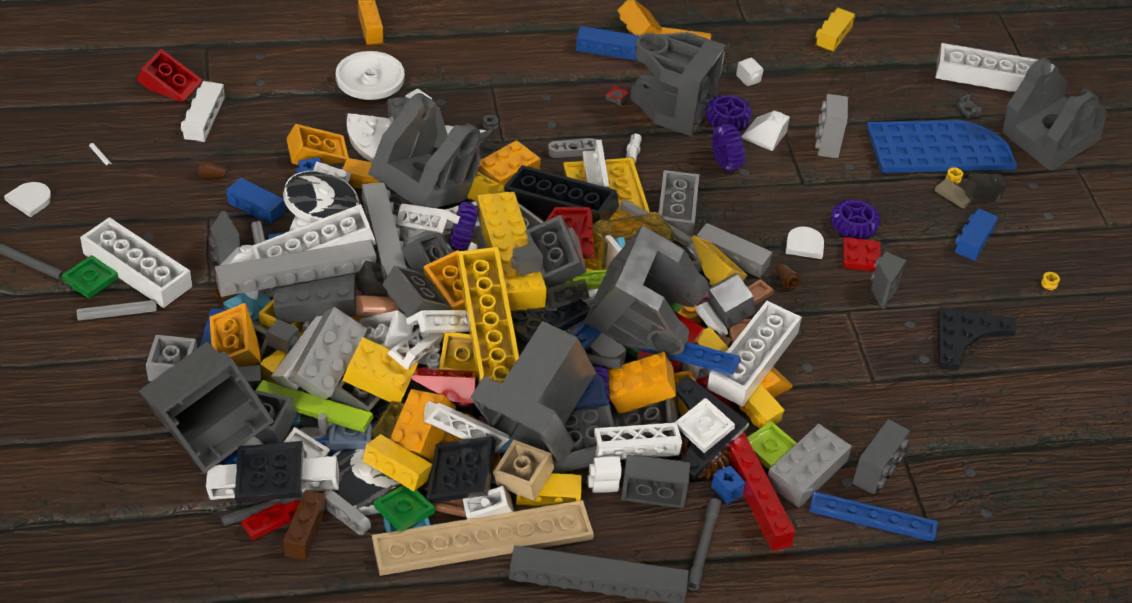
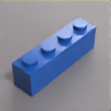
[576,26,639,61]

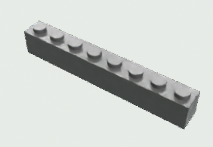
[509,545,689,603]

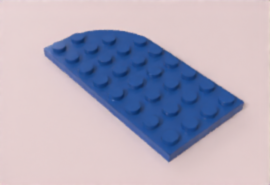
[866,120,1017,173]

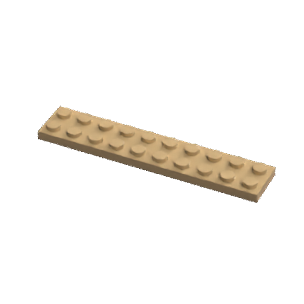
[372,500,594,576]

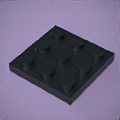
[426,436,496,503]
[234,441,304,503]

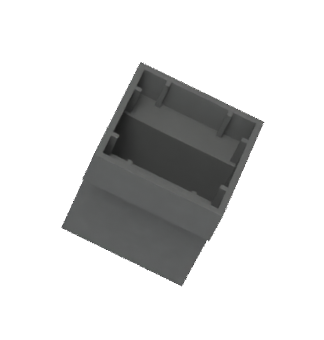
[470,321,596,465]
[139,342,274,473]

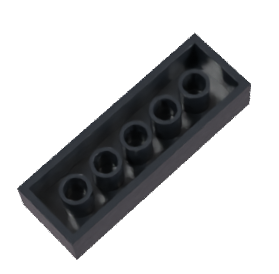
[504,165,619,230]

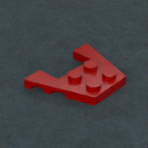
[545,207,595,259]

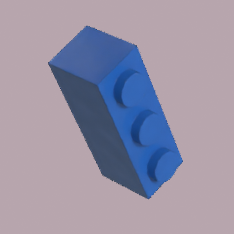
[227,178,285,225]
[955,208,998,261]

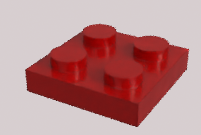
[843,237,881,271]

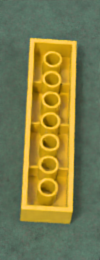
[477,192,546,311]
[458,247,519,385]

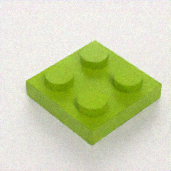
[747,421,797,469]

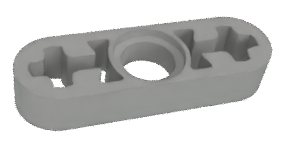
[548,138,596,158]
[323,489,371,535]

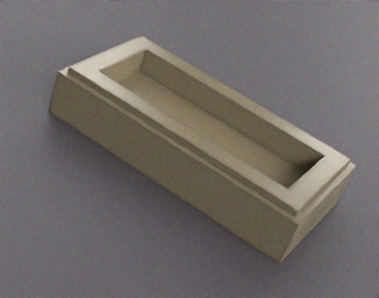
[935,179,975,209]

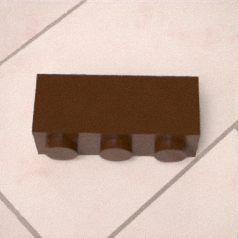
[283,490,327,561]

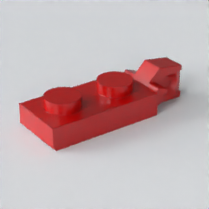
[241,499,300,541]

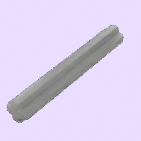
[77,300,157,321]

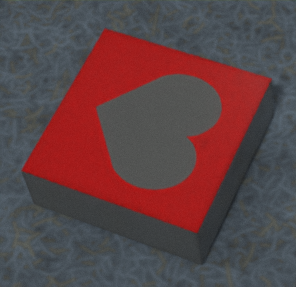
[606,86,629,105]

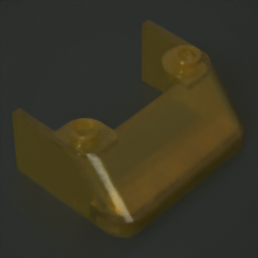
[593,212,674,269]

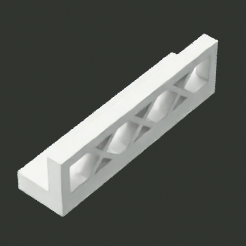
[583,140,609,188]
[397,204,460,234]
[406,310,470,333]
[388,328,445,370]
[424,401,509,453]
[594,423,682,460]

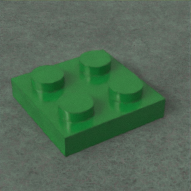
[62,255,119,299]
[374,485,435,532]

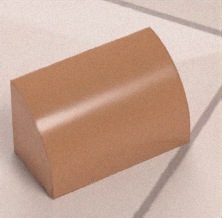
[356,295,402,316]

